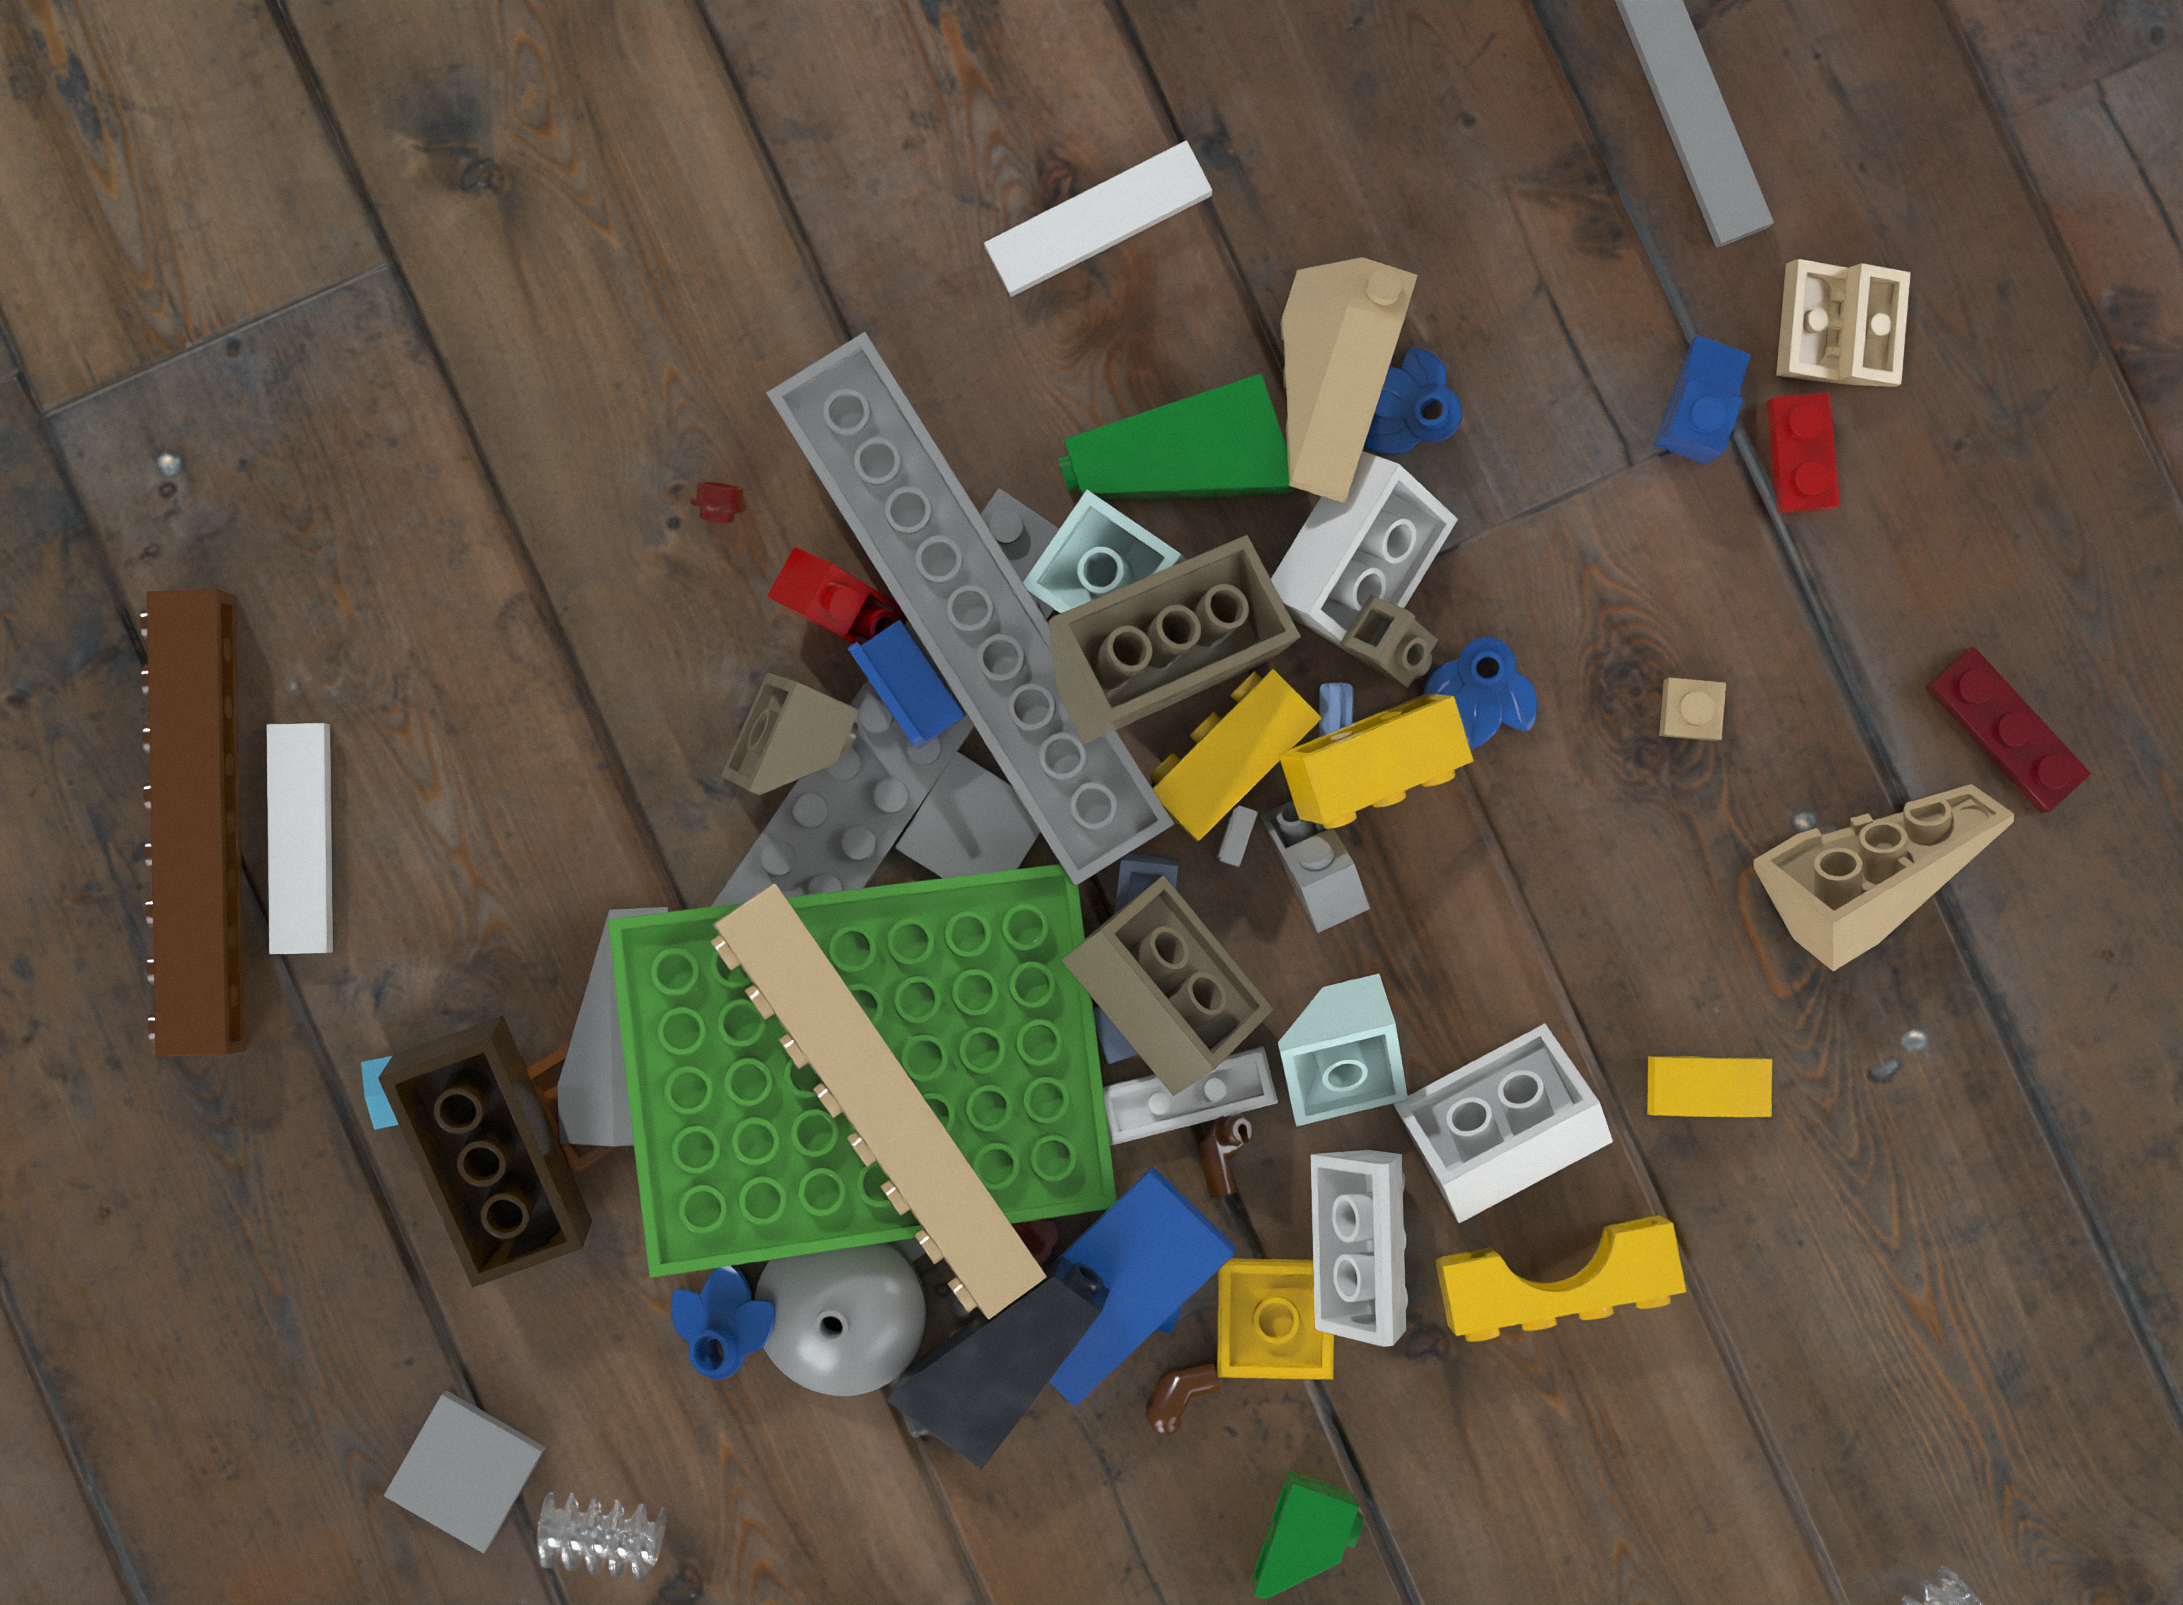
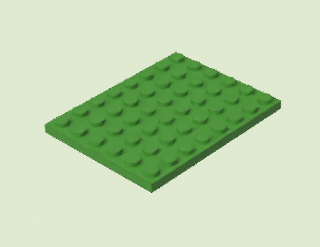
[607,864,1117,1278]

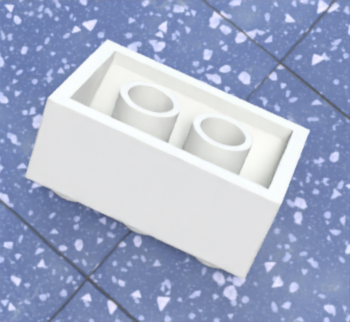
[1271,451,1458,658]
[1394,1024,1613,1223]
[1311,1150,1408,1347]

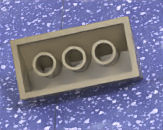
[1049,535,1301,744]

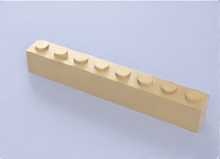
[710,883,1047,1320]

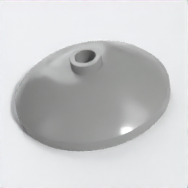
[755,1242,927,1396]

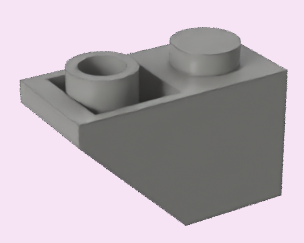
[1260,800,1370,933]

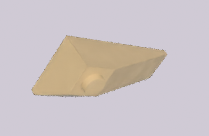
[1280,257,1418,503]
[1754,784,2014,971]

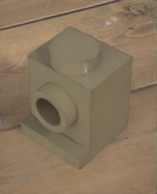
[1340,595,1438,688]

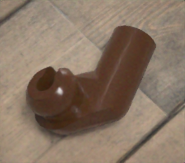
[1198,1114,1253,1198]
[1146,1362,1220,1435]

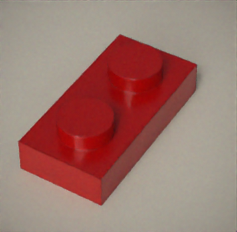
[1767,393,1840,514]

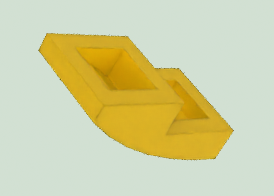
[1647,1056,1772,1117]

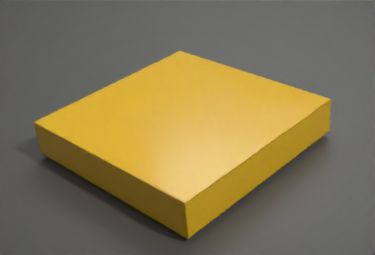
[1217,1258,1334,1380]

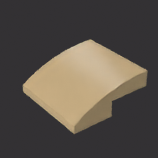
[1776,259,1911,387]

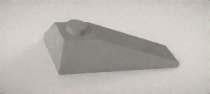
[557,907,668,1146]

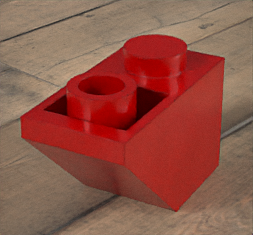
[767,546,907,645]

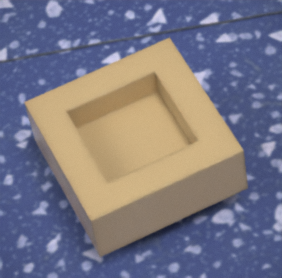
[1659,678,1726,741]

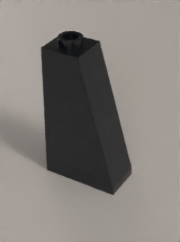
[887,1256,1110,1470]

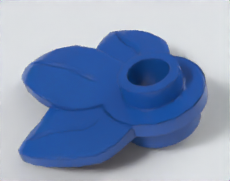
[1364,347,1463,455]
[1423,636,1537,749]
[671,1265,775,1380]

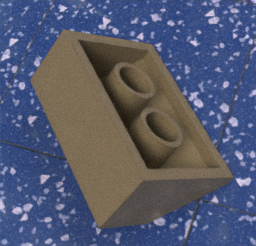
[1062,875,1274,1096]

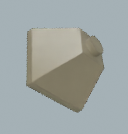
[721,672,859,795]

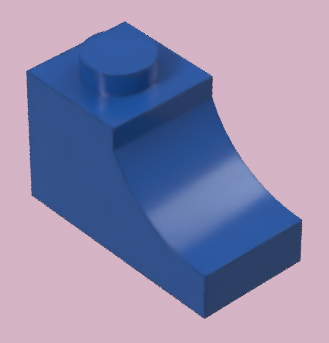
[1654,335,1751,465]

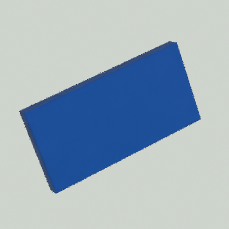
[1049,1166,1237,1406]

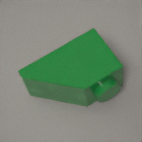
[1250,1470,1364,1600]

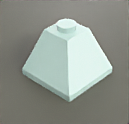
[1023,490,1187,613]
[1278,974,1408,1126]

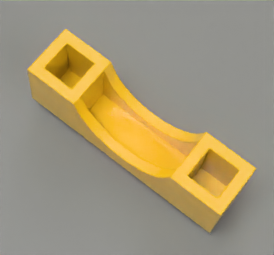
[1435,1215,1686,1342]

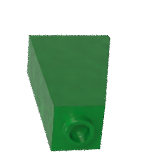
[1057,373,1295,502]

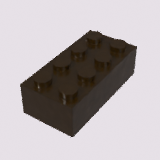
[378,1015,592,1288]

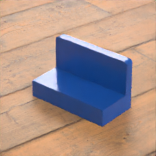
[848,620,965,749]

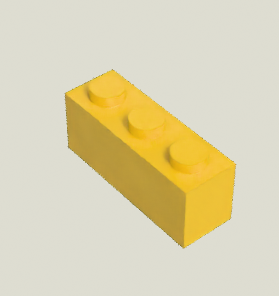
[1149,669,1322,842]
[1278,693,1474,829]

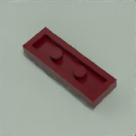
[1925,647,2091,813]

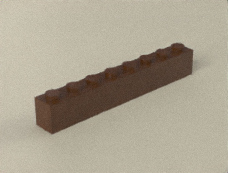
[140,589,245,1057]

